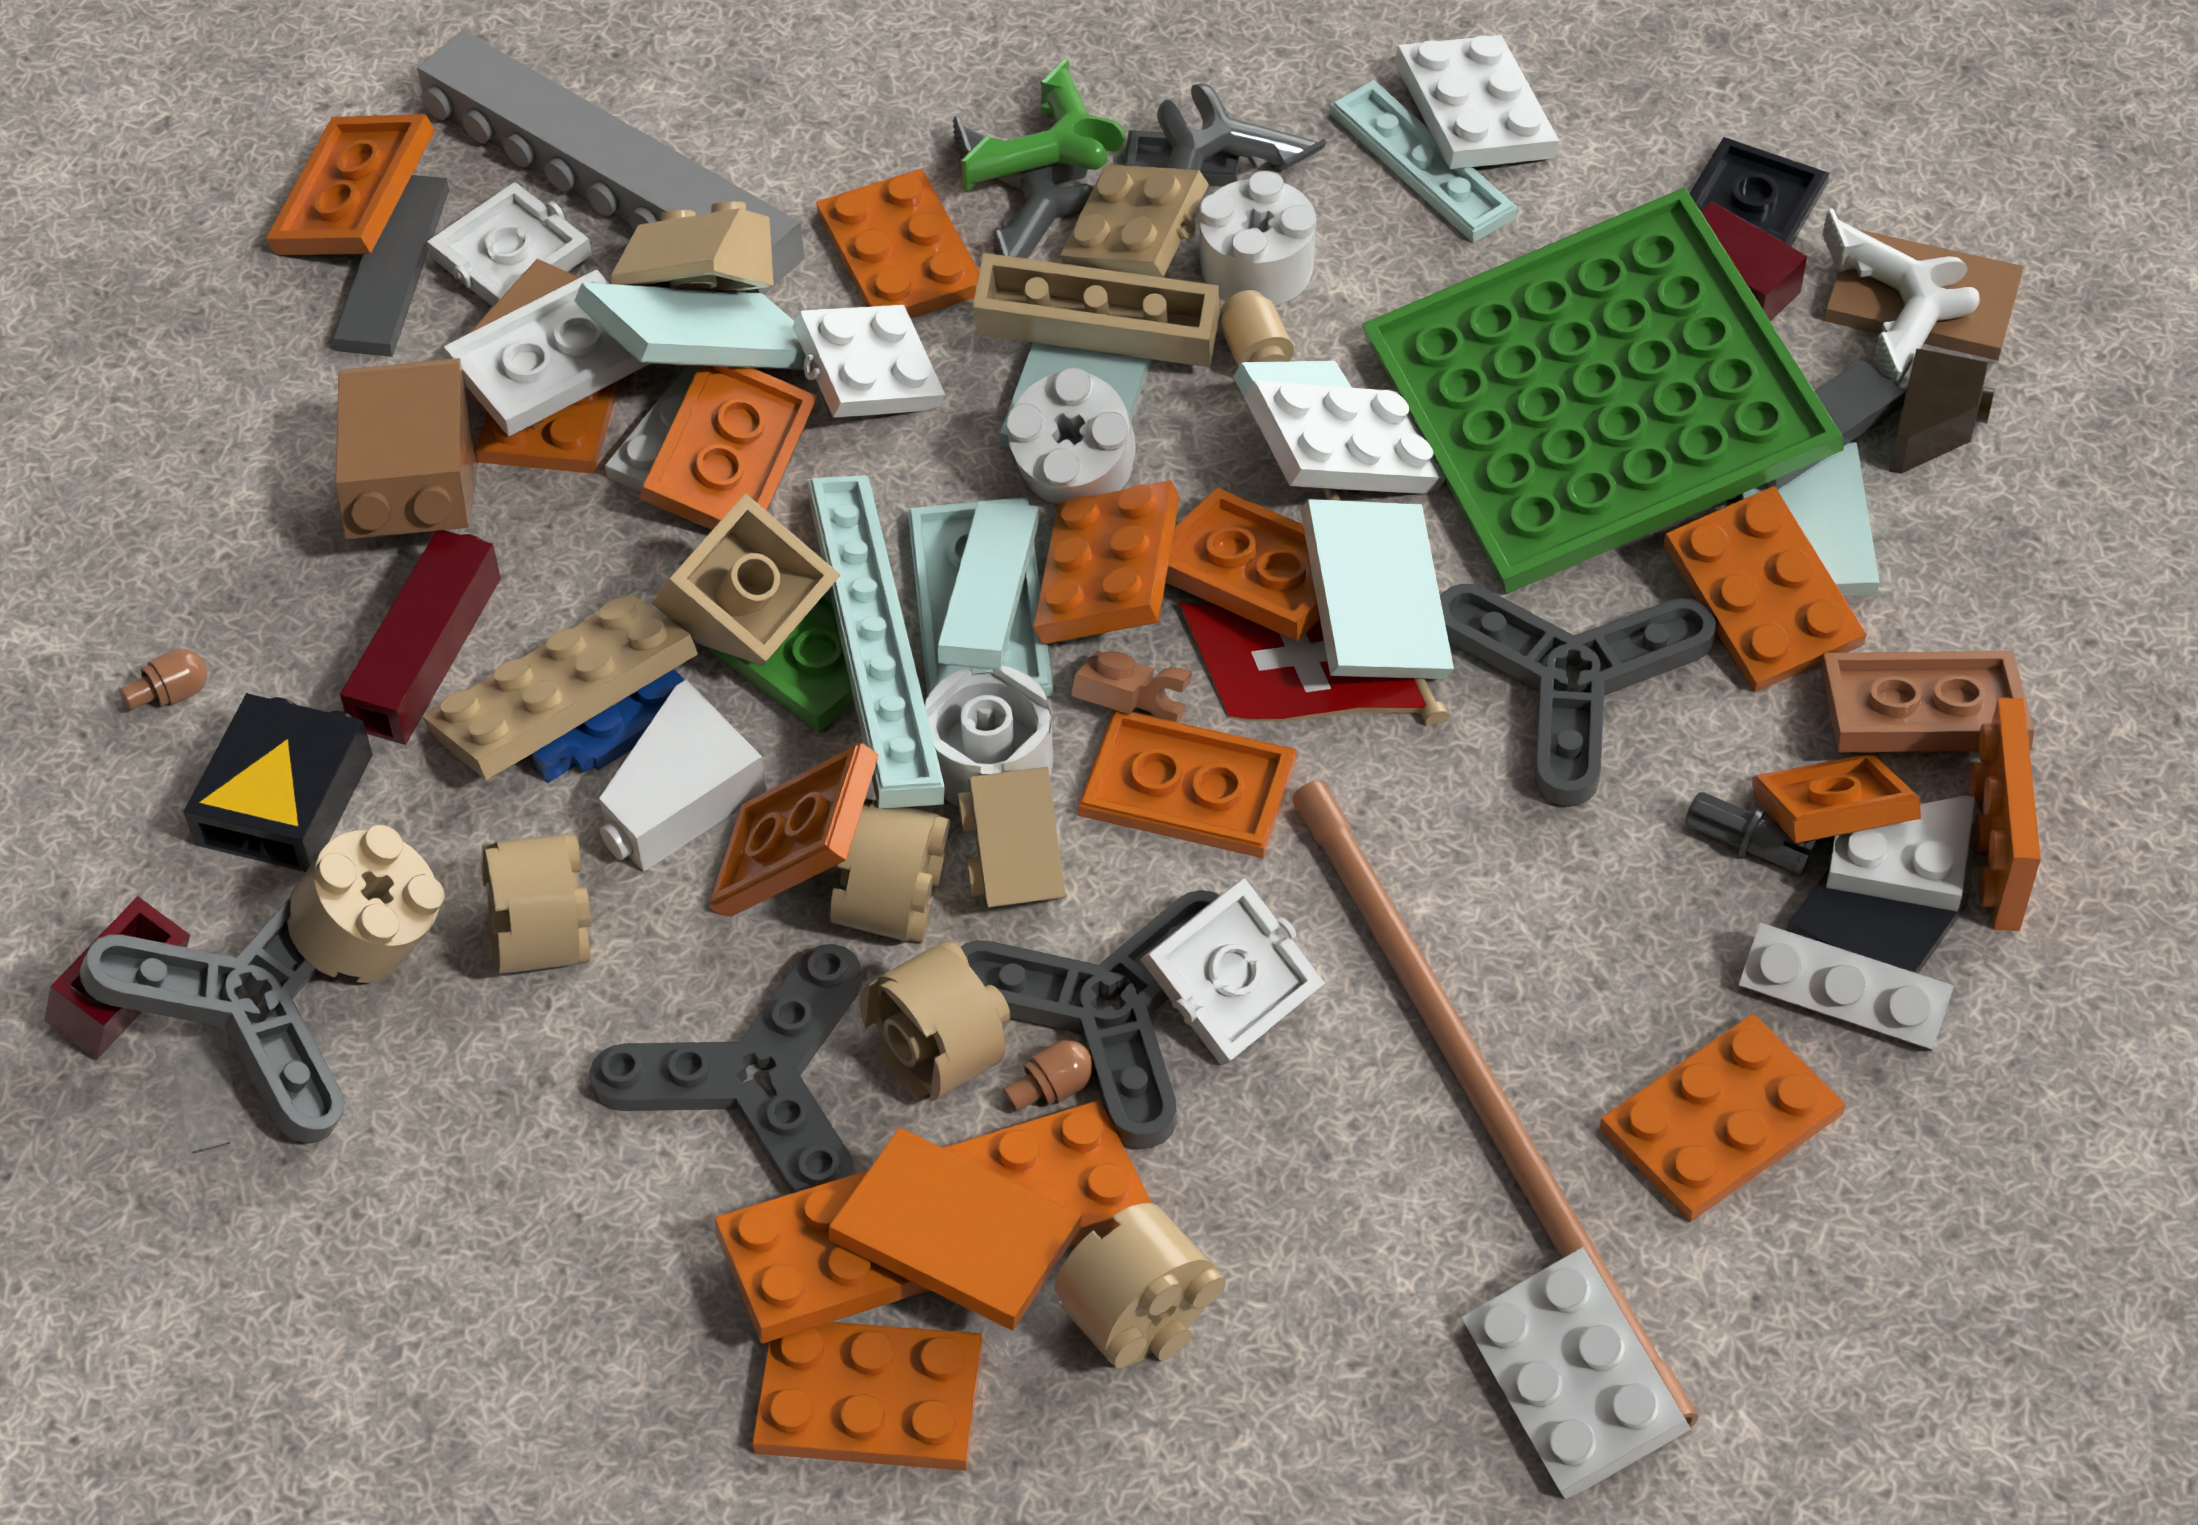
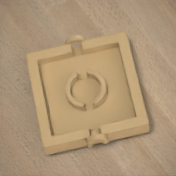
[1060,164,1209,277]

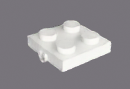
[427,182,592,307]
[792,305,945,418]
[1140,878,1325,1066]

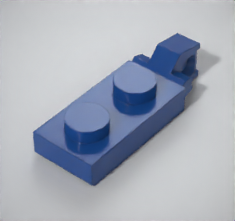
[532,669,685,783]

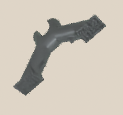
[1157,83,1326,226]
[952,116,1094,259]

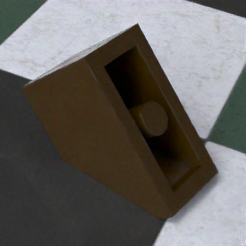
[1889,348,1995,474]

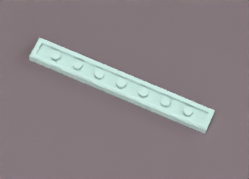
[808,475,945,809]

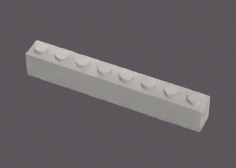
[417,30,805,295]

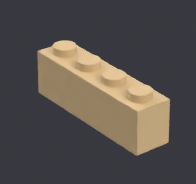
[973,253,1220,367]

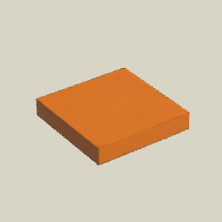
[1752,753,1921,843]

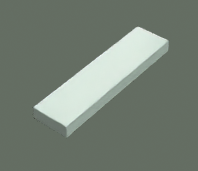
[1330,80,1518,243]
[938,501,1038,669]

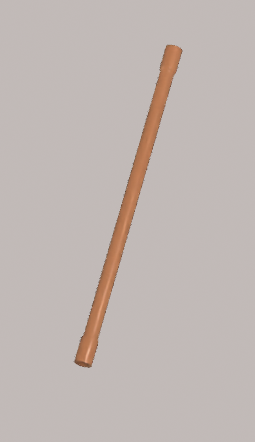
[1292,780,1698,1427]

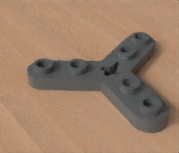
[1440,584,1716,806]
[960,890,1220,1149]
[80,897,345,1143]
[589,944,862,1194]

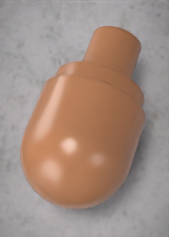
[119,649,207,711]
[1003,1040,1094,1112]

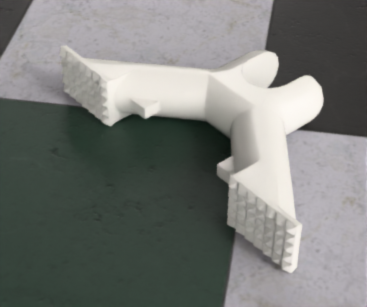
[1822,208,1980,386]

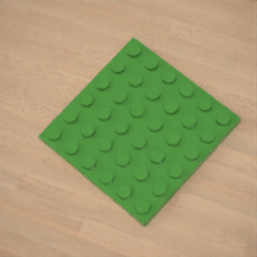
[1363,187,1844,594]

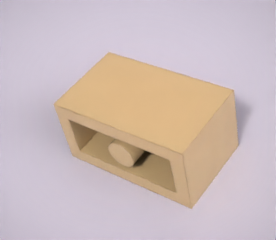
[958,767,1066,908]

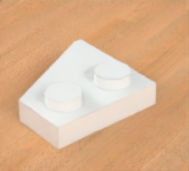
[1826,795,1975,912]

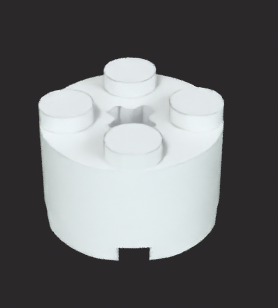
[1200,171,1316,305]
[1007,367,1136,504]
[925,666,1053,807]

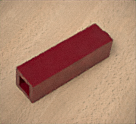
[339,530,501,745]

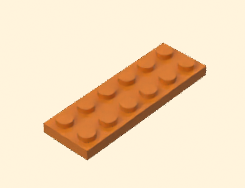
[715,1100,1152,1344]

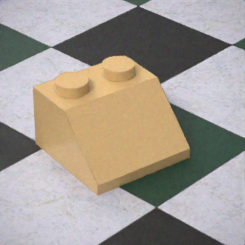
[611,201,774,292]
[652,493,840,666]

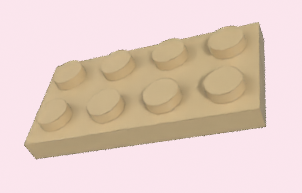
[422,594,698,781]

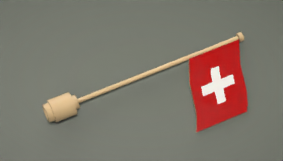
[1179,290,1449,726]

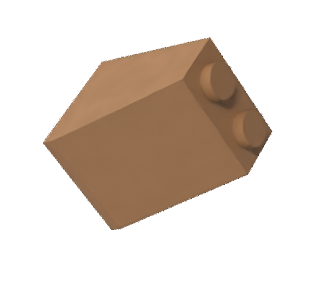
[336,358,477,539]

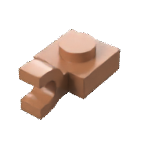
[1071,651,1192,722]

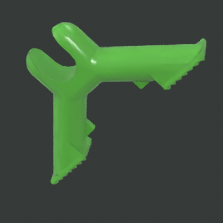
[960,58,1125,192]

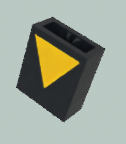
[183,693,373,872]

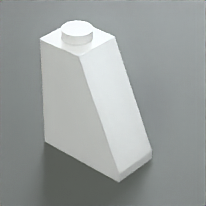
[599,679,767,872]

